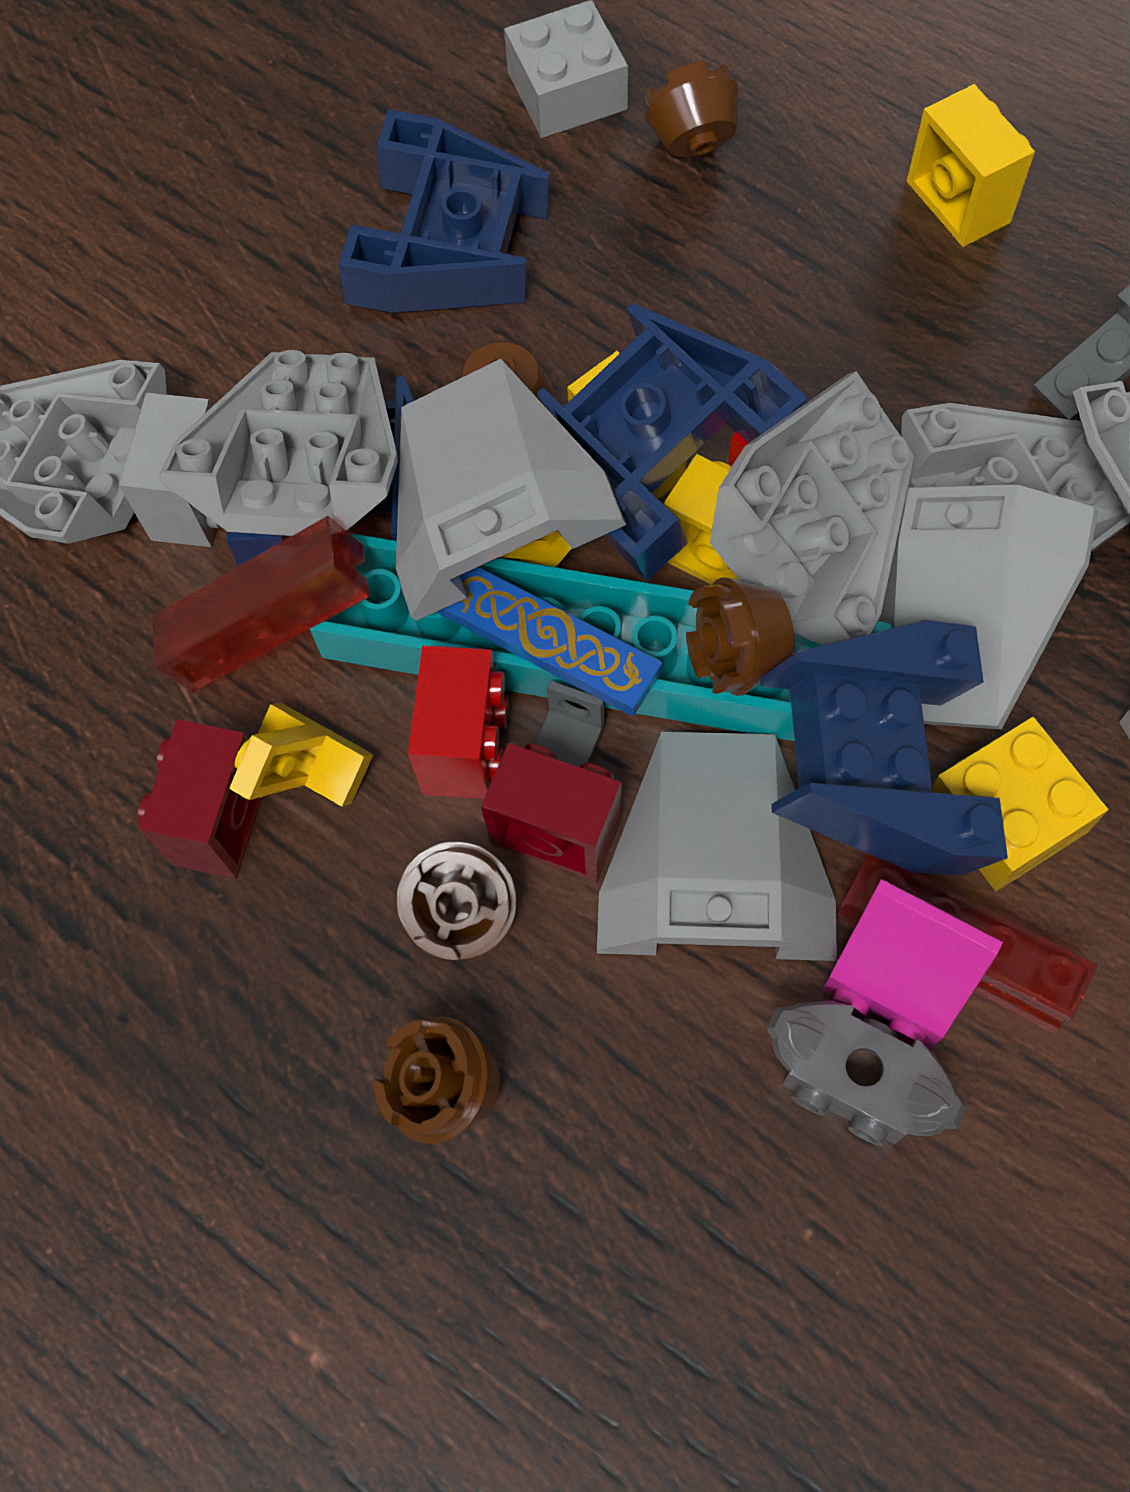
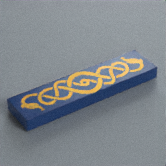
[436,567,663,717]

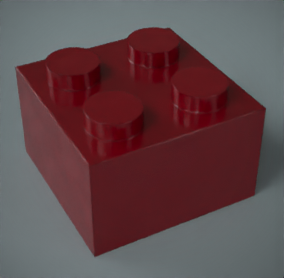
[138,719,263,879]
[481,743,621,882]

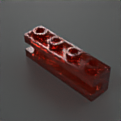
[153,516,369,692]
[836,854,1098,1034]

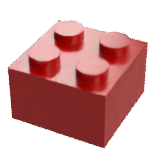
[408,646,509,799]

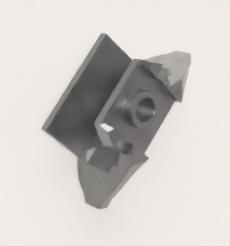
[766,1001,967,1146]

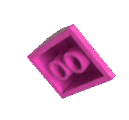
[823,879,1003,1049]

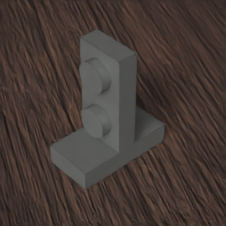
[1034,285,1130,421]

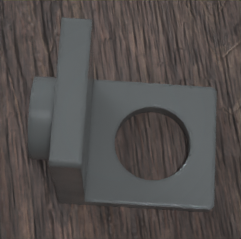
[535,681,605,767]

